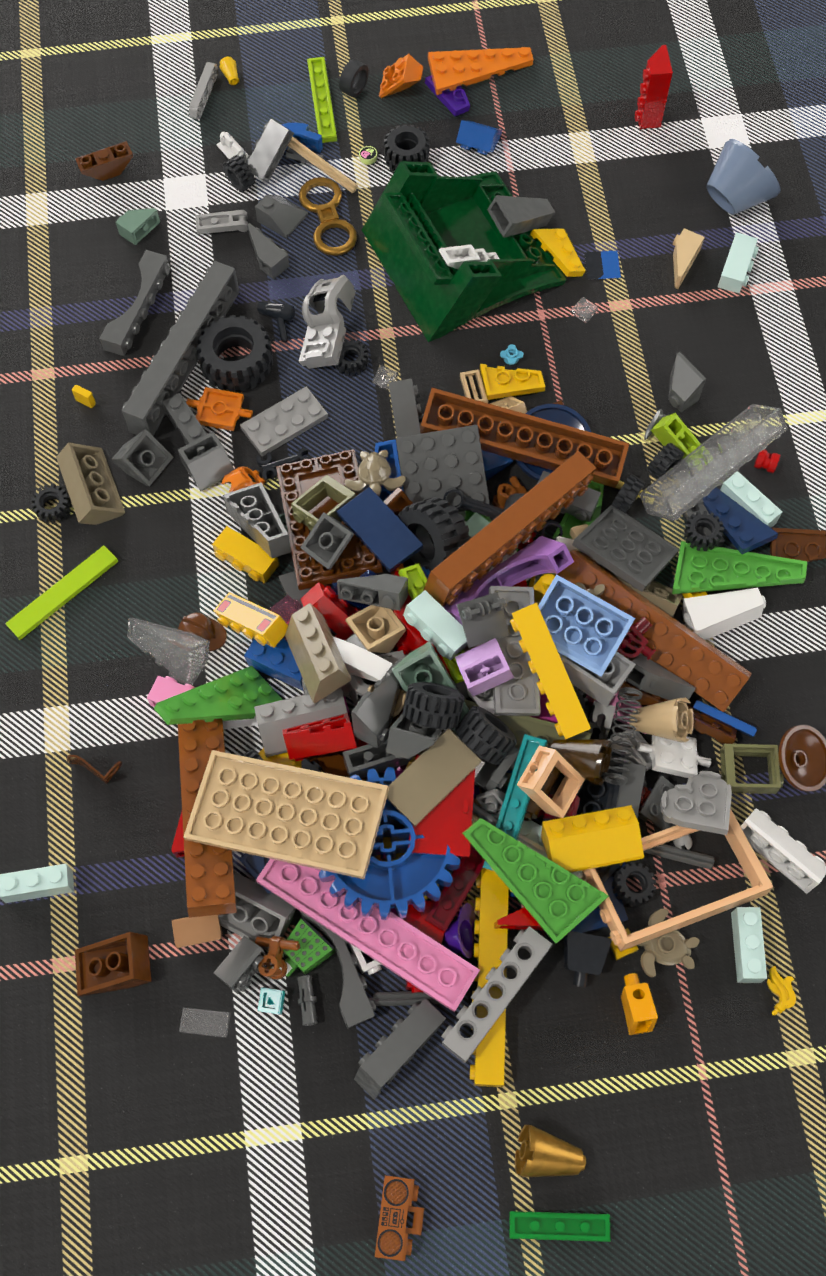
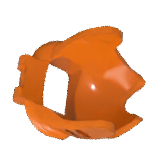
[221,466,265,493]

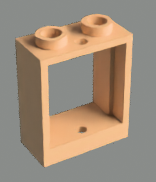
[517,746,585,818]

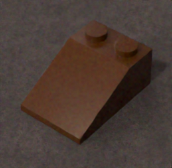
[75,932,152,996]

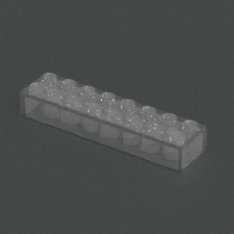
[639,404,788,521]

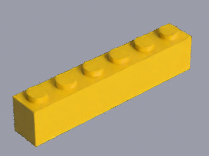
[510,602,591,739]

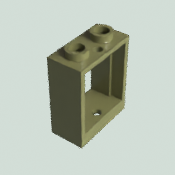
[291,475,356,531]
[720,744,784,794]

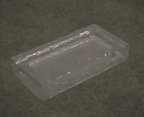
[179,1008,231,1038]

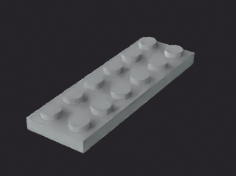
[489,586,541,716]

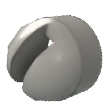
[673,834,692,850]

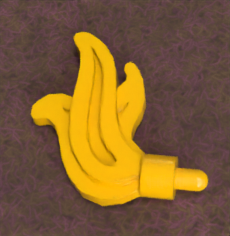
[767,966,796,1015]

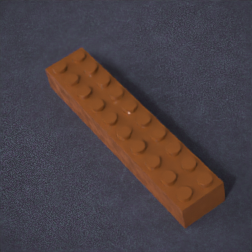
[420,388,629,488]
[423,451,596,607]
[554,549,752,712]
[178,718,237,918]

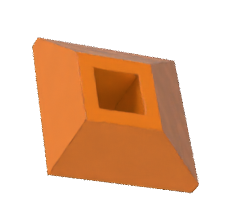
[379,54,423,98]

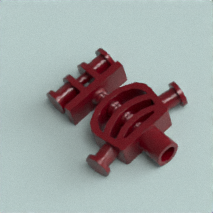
[617,616,656,660]

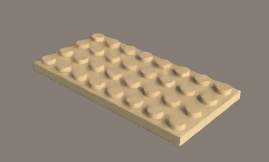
[183,750,389,880]

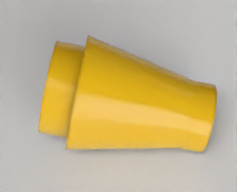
[219,57,239,85]

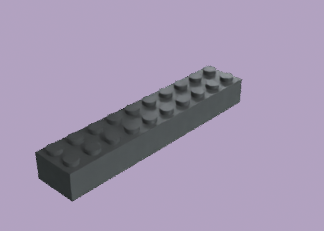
[122,261,240,436]

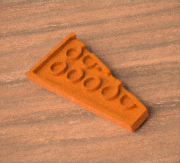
[428,47,534,95]

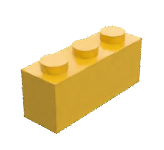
[212,526,279,583]

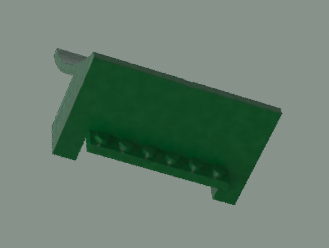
[362,161,567,342]

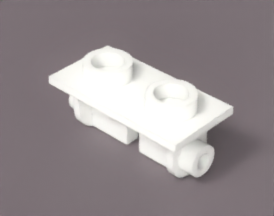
[216,132,249,163]

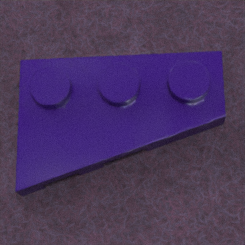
[425,75,470,116]

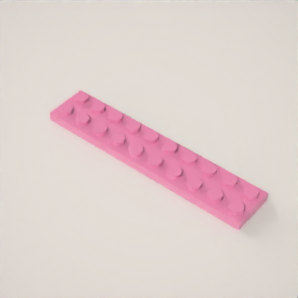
[256,859,480,1012]

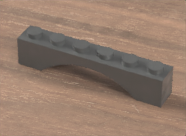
[99,250,171,356]
[300,911,377,1029]

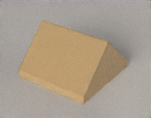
[345,605,406,653]

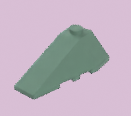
[392,641,469,733]

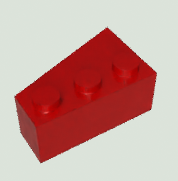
[283,713,357,761]

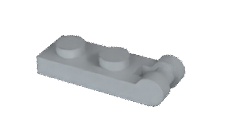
[195,210,248,234]

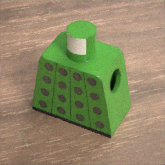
[279,917,336,977]

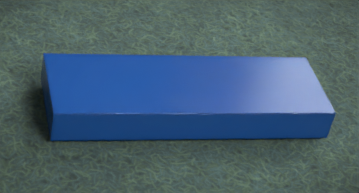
[693,700,757,737]

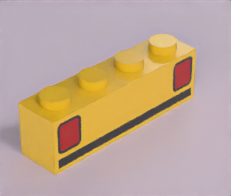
[213,592,288,648]

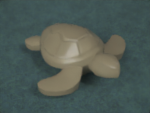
[344,450,405,496]
[631,909,700,977]

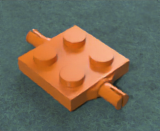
[186,387,253,431]

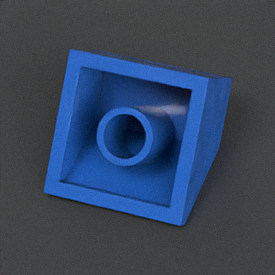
[456,120,503,155]

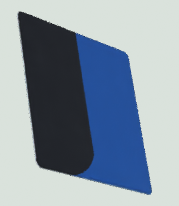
[584,251,621,279]

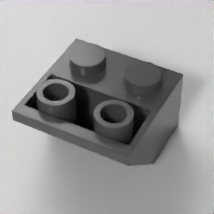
[178,432,235,492]
[214,936,266,994]

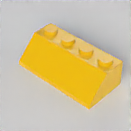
[541,805,644,873]

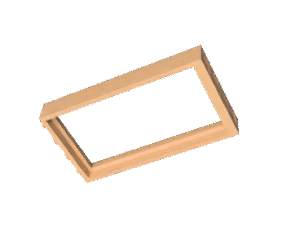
[582,808,773,951]

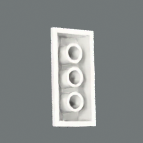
[740,808,826,894]

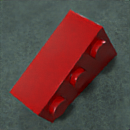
[301,582,361,641]

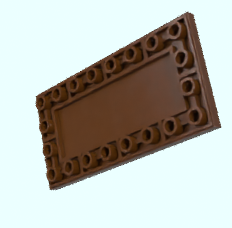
[276,449,383,591]

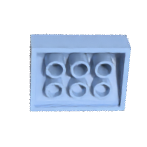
[538,574,635,677]

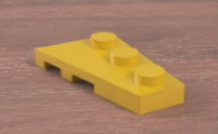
[530,229,585,277]
[480,364,545,400]

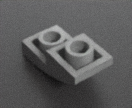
[476,789,506,816]

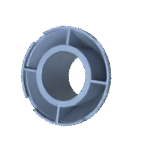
[706,139,781,215]

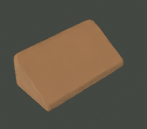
[172,915,222,948]

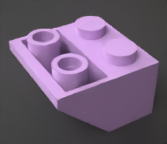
[455,638,514,697]

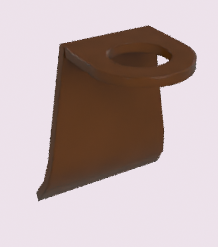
[66,755,123,784]

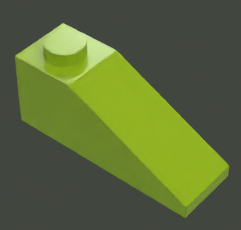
[651,413,712,472]

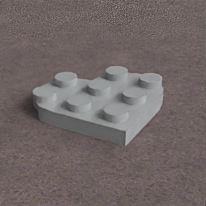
[660,771,732,835]

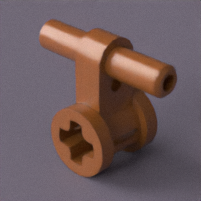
[492,476,527,509]
[255,936,300,980]

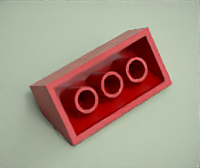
[635,45,673,129]

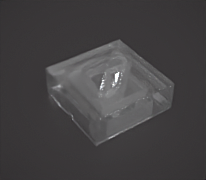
[571,297,598,323]
[372,365,399,390]

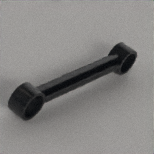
[443,488,563,541]

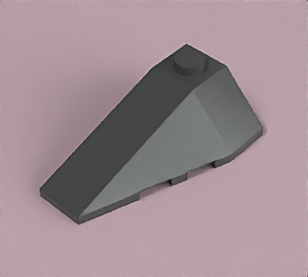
[351,659,402,748]

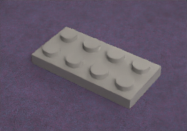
[240,386,328,457]

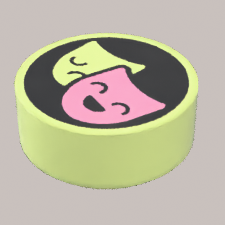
[359,146,377,165]

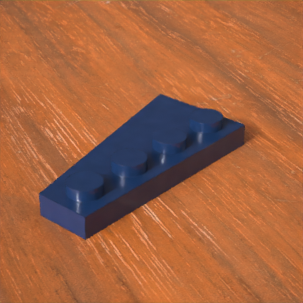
[697,486,778,554]

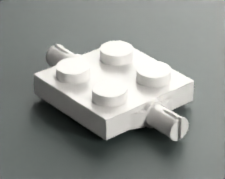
[637,735,711,778]

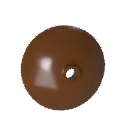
[778,725,826,792]

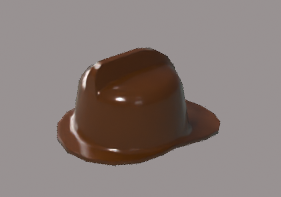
[178,612,227,651]

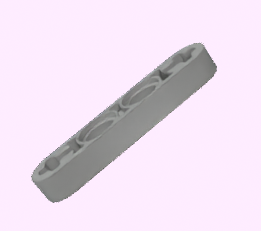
[189,62,218,120]

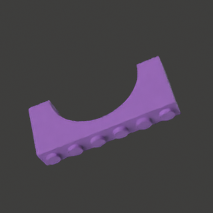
[443,536,574,625]

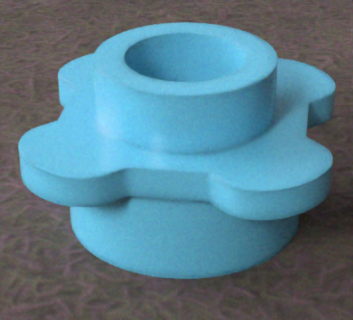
[500,344,523,365]

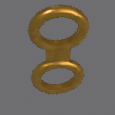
[299,177,357,256]

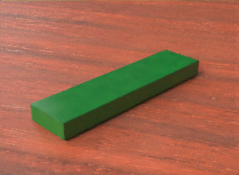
[509,1211,611,1242]

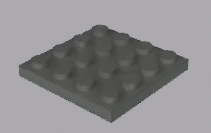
[396,425,490,512]
[572,505,680,592]

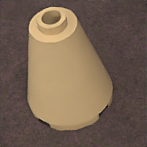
[629,698,694,742]

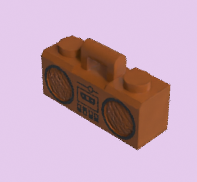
[375,1175,424,1261]

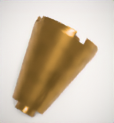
[515,1125,586,1177]

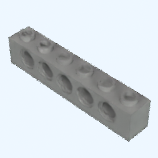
[441,926,552,1063]

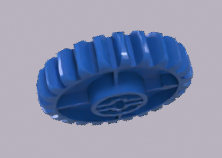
[318,767,461,920]

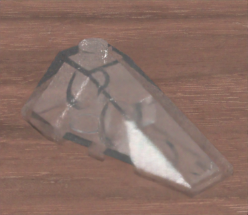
[127,617,210,685]

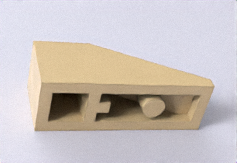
[673,229,704,289]

